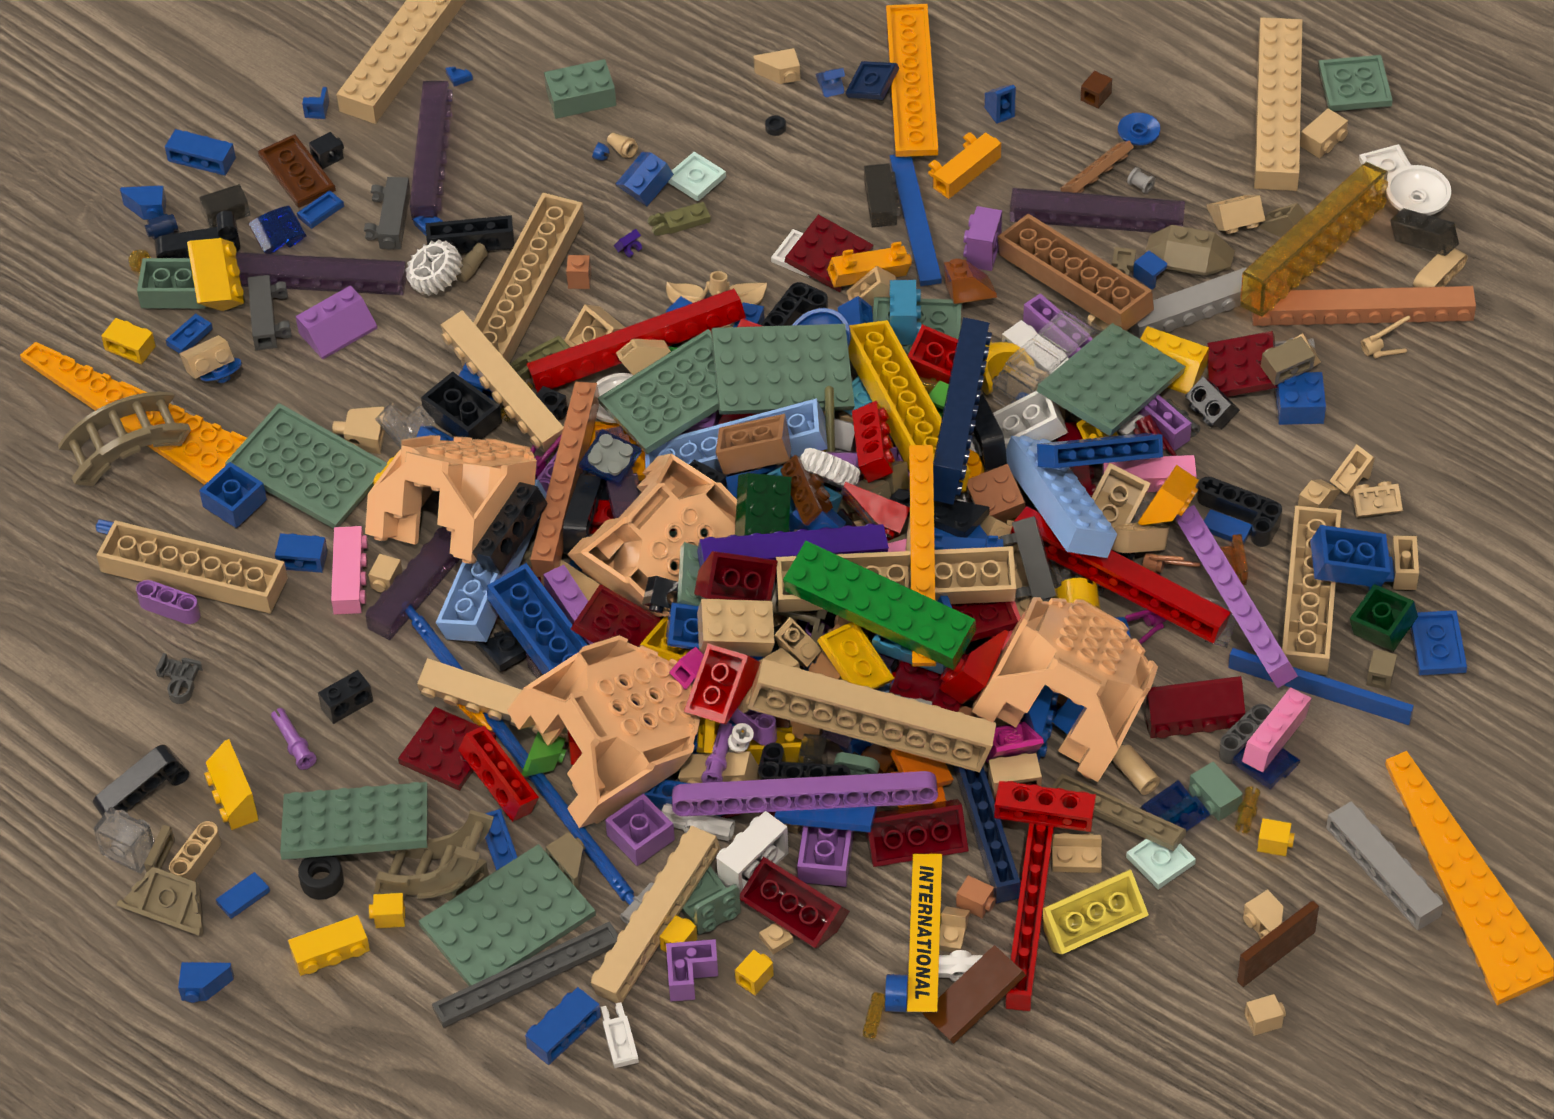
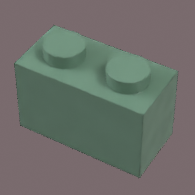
[1189,762,1243,821]

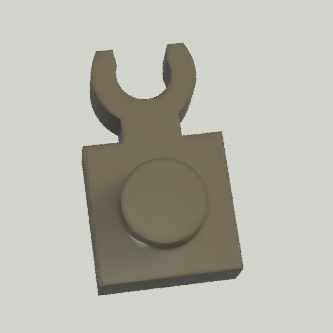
[1112,247,1136,276]

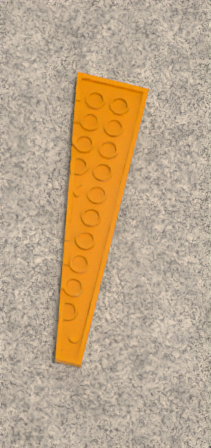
[20,342,247,485]
[1385,751,1554,1005]

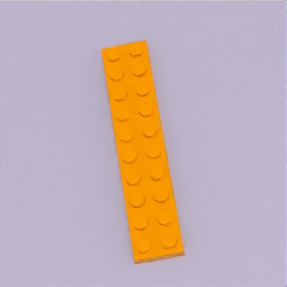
[886,4,938,157]

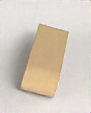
[1413,244,1468,287]
[1112,523,1170,553]
[169,821,221,881]

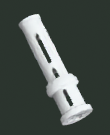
[727,723,754,753]

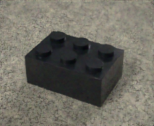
[421,371,502,440]

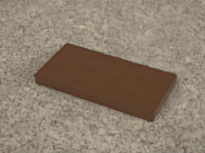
[258,134,336,208]
[1237,901,1319,987]
[922,945,1026,1044]

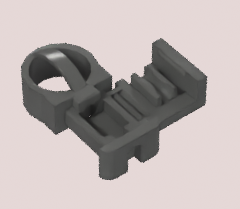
[155,653,203,704]

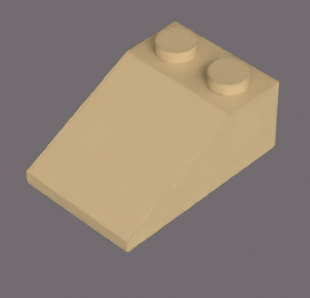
[1091,463,1151,528]

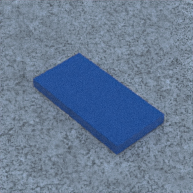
[774,806,878,832]

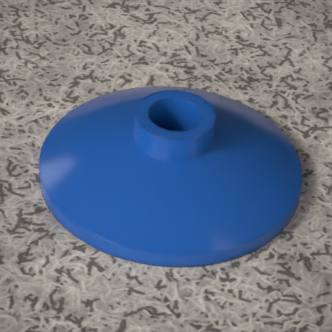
[1118,113,1160,145]
[200,358,242,383]

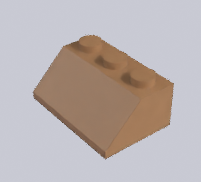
[716,414,791,475]

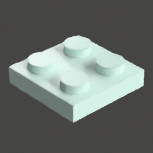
[668,152,726,201]
[1126,839,1196,890]

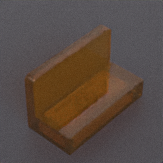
[1220,534,1248,585]

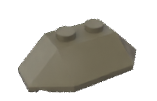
[1145,225,1235,276]

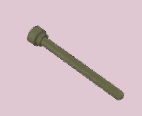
[824,386,836,492]

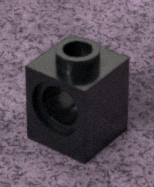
[309,132,344,169]

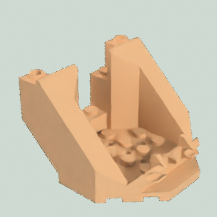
[365,435,537,564]
[567,453,737,617]
[972,597,1158,782]
[507,635,700,828]

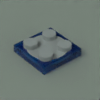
[579,429,642,487]

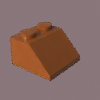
[944,259,997,304]

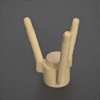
[1361,316,1410,359]

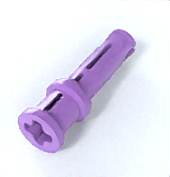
[271,708,317,770]
[701,722,734,783]

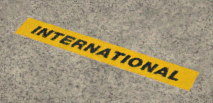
[907,854,942,1012]

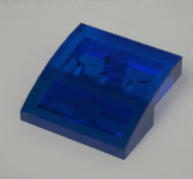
[248,206,307,256]
[1233,746,1300,790]
[1140,780,1211,832]

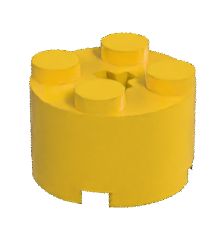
[1055,578,1101,610]

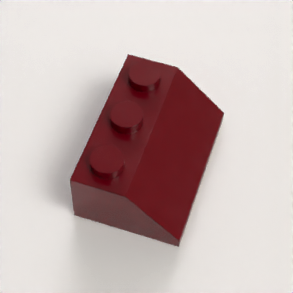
[694,551,778,601]

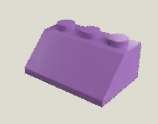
[296,285,377,360]

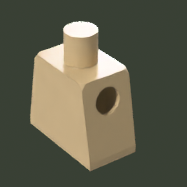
[333,407,387,454]

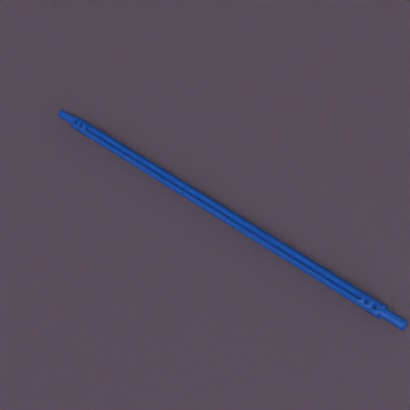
[402,602,634,905]

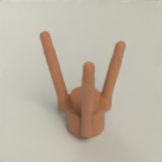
[1142,553,1201,573]

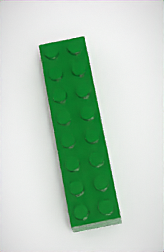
[783,541,976,670]

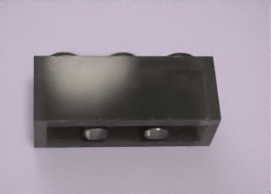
[864,163,901,228]
[1390,208,1459,256]

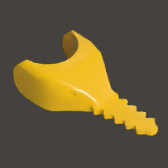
[981,341,1035,395]

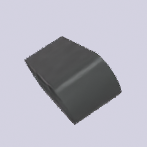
[1219,704,1272,764]

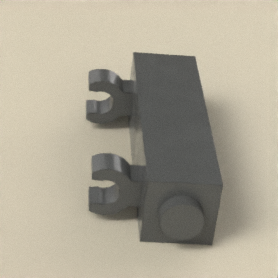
[364,177,411,249]
[248,275,292,351]
[999,516,1059,602]

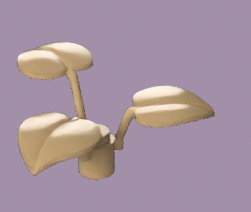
[666,271,767,328]

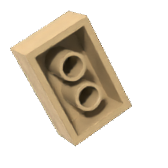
[697,599,775,657]

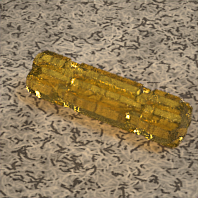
[863,992,885,1039]

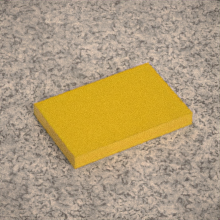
[817,622,894,690]

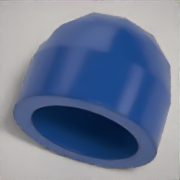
[592,142,610,161]

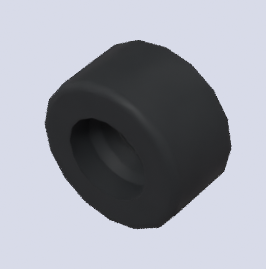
[298,855,344,900]

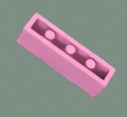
[1102,455,1197,492]
[331,526,368,614]
[1242,687,1311,772]

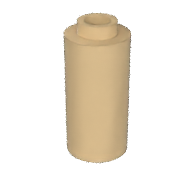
[1112,745,1160,795]

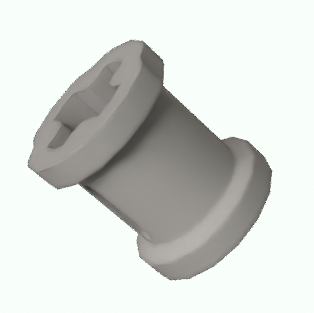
[1127,167,1156,194]

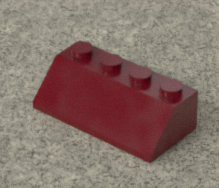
[1145,676,1245,738]
[865,799,969,867]
[740,856,850,949]

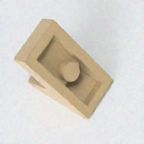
[1330,444,1375,495]
[939,906,970,953]

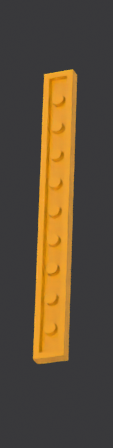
[909,445,936,666]

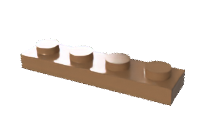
[1060,140,1134,196]

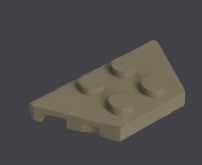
[116,867,203,936]

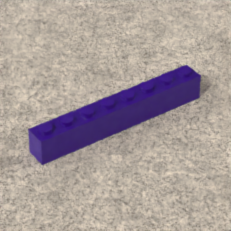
[697,524,889,568]

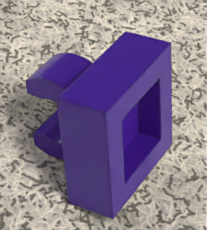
[614,229,642,258]

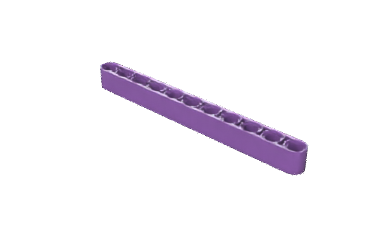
[672,771,938,816]

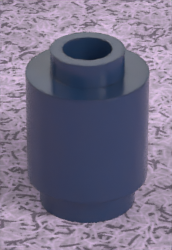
[145,214,178,240]

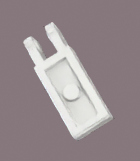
[601,1002,639,1068]

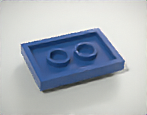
[1411,610,1467,675]

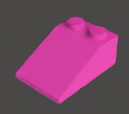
[986,722,1044,764]

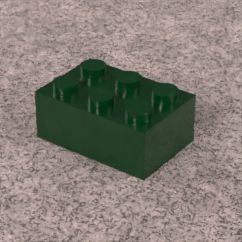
[735,473,792,536]

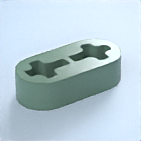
[834,752,880,775]

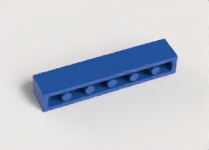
[1037,433,1163,468]

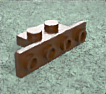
[781,455,833,526]

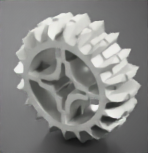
[405,240,463,296]
[800,448,861,489]

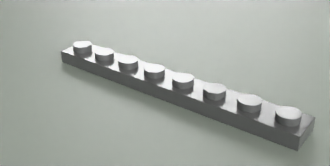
[432,921,618,1028]

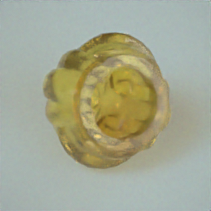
[128,249,151,273]

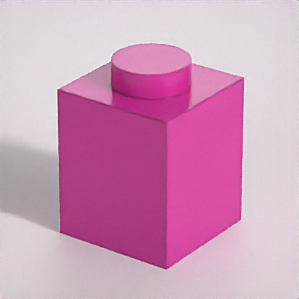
[669,647,704,689]

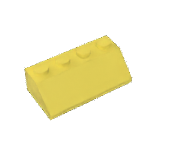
[1043,869,1149,954]

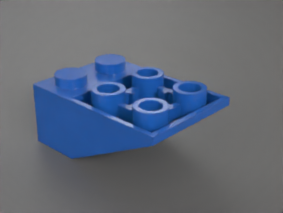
[1021,685,1059,762]

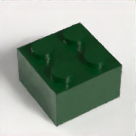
[1350,584,1418,652]

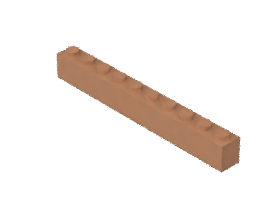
[1251,286,1476,326]
[530,382,599,577]

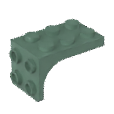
[681,866,741,935]

